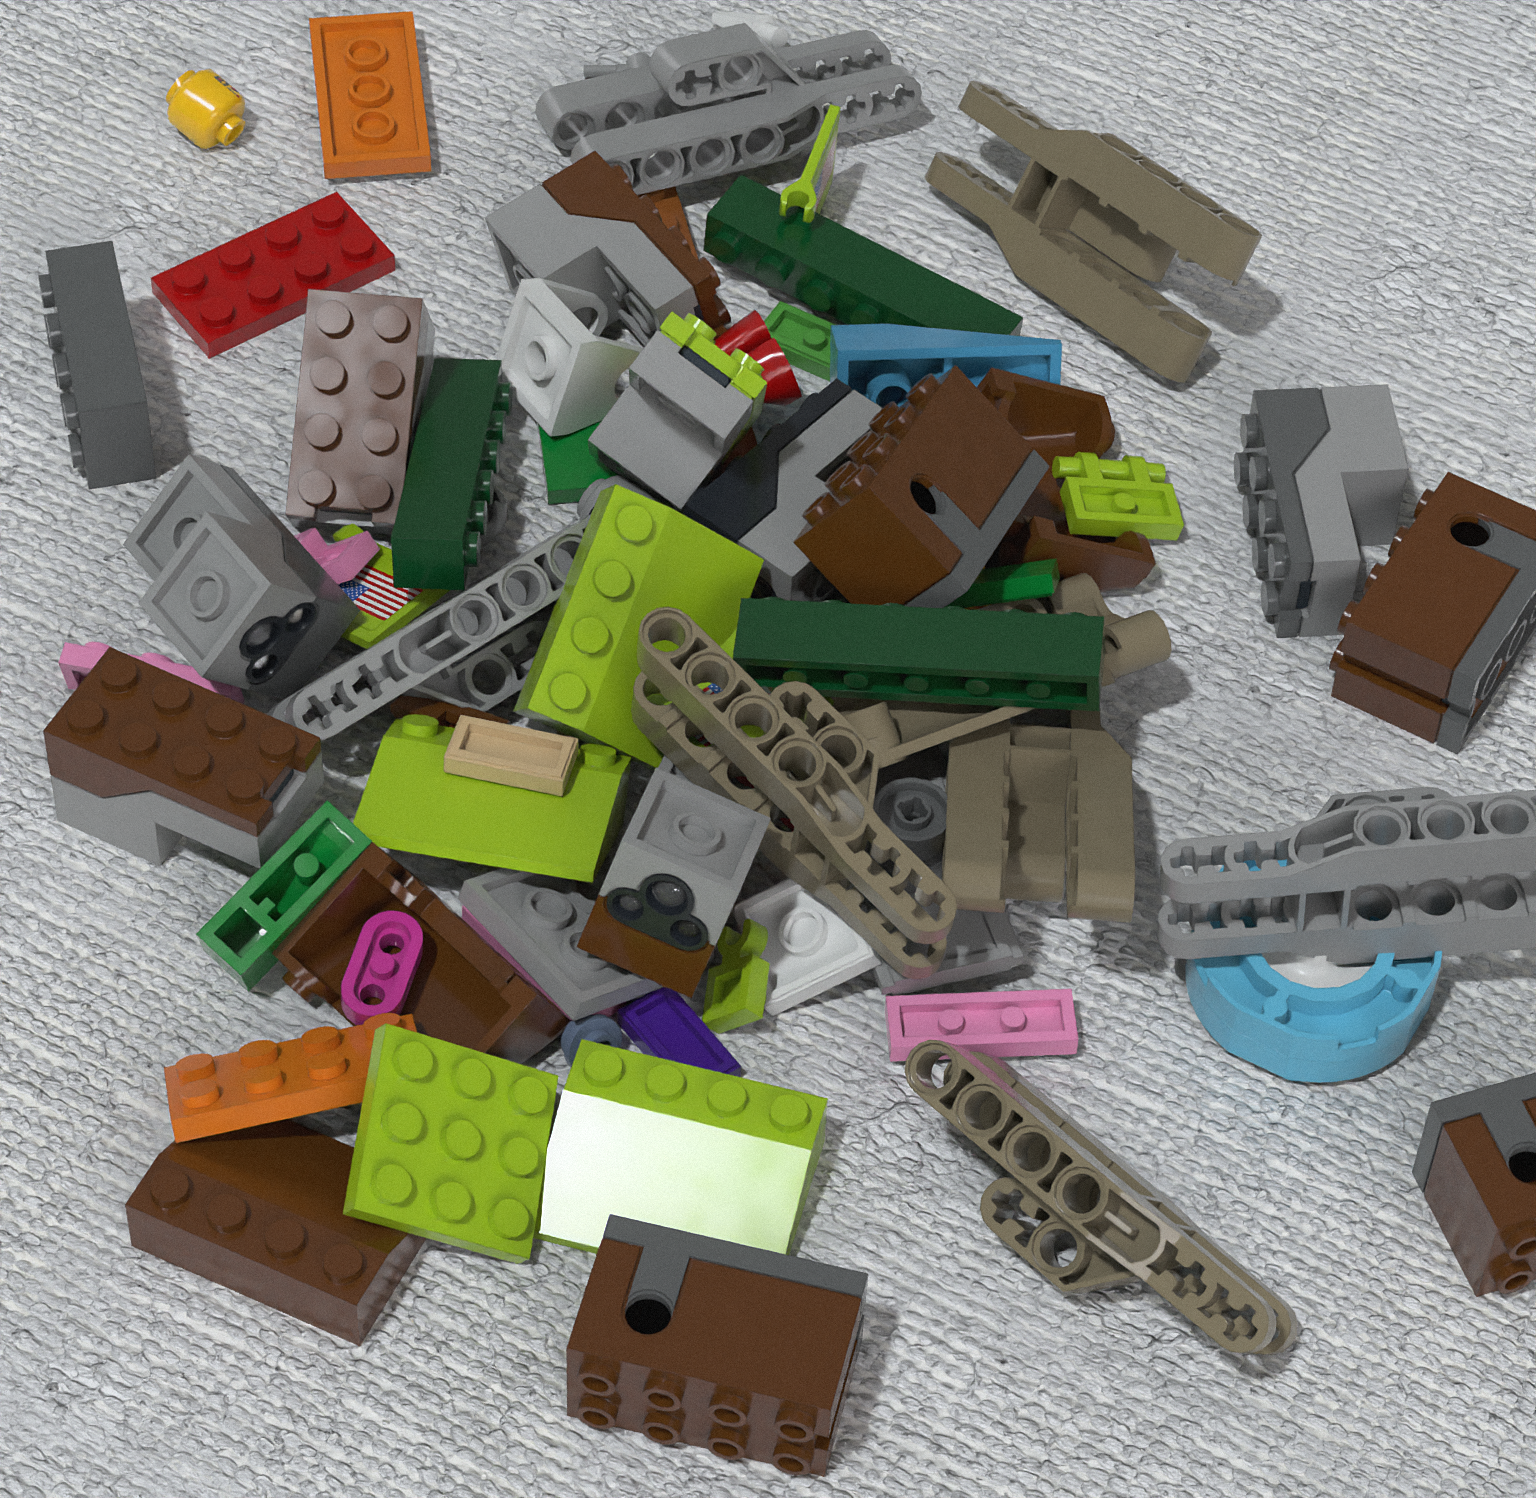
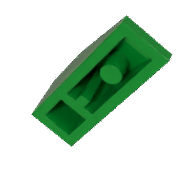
[196,800,372,992]

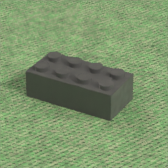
[38,241,156,489]

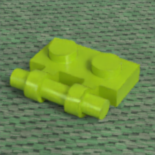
[1052,452,1184,541]

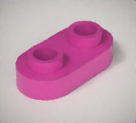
[341,911,423,1025]

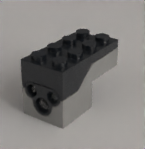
[684,378,882,602]

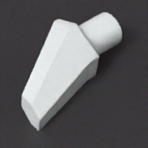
[711,11,788,47]

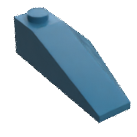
[830,324,1062,408]

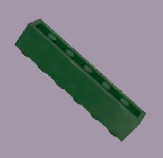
[703,175,1023,336]
[391,358,513,590]
[733,597,1105,711]

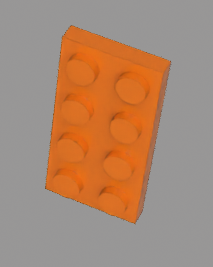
[309,11,431,179]
[164,1013,417,1143]

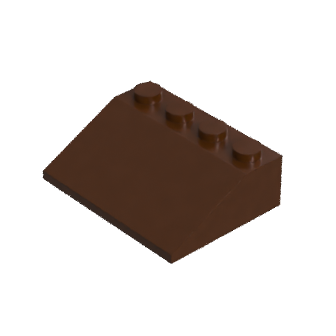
[125,1119,427,1346]

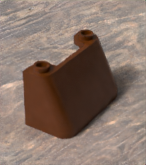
[977,368,1156,592]
[272,842,572,1065]

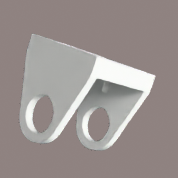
[496,278,643,436]

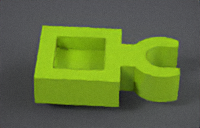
[702,918,770,1034]

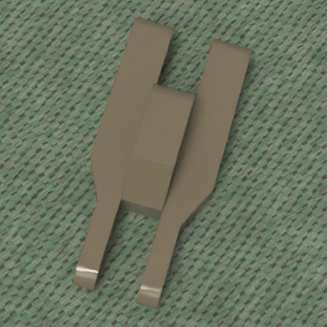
[924,81,1262,383]
[631,607,957,980]
[942,710,1135,923]
[905,1040,1298,1355]

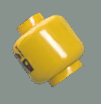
[166,69,245,149]

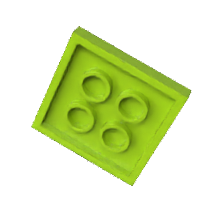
[343,1023,559,1264]

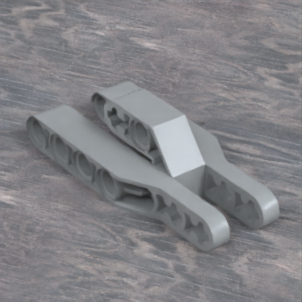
[535,23,922,195]
[267,514,591,741]
[1157,787,1536,964]

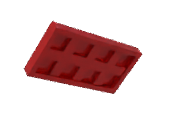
[151,191,396,359]

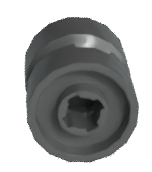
[868,777,947,893]

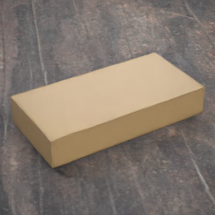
[444,715,579,796]

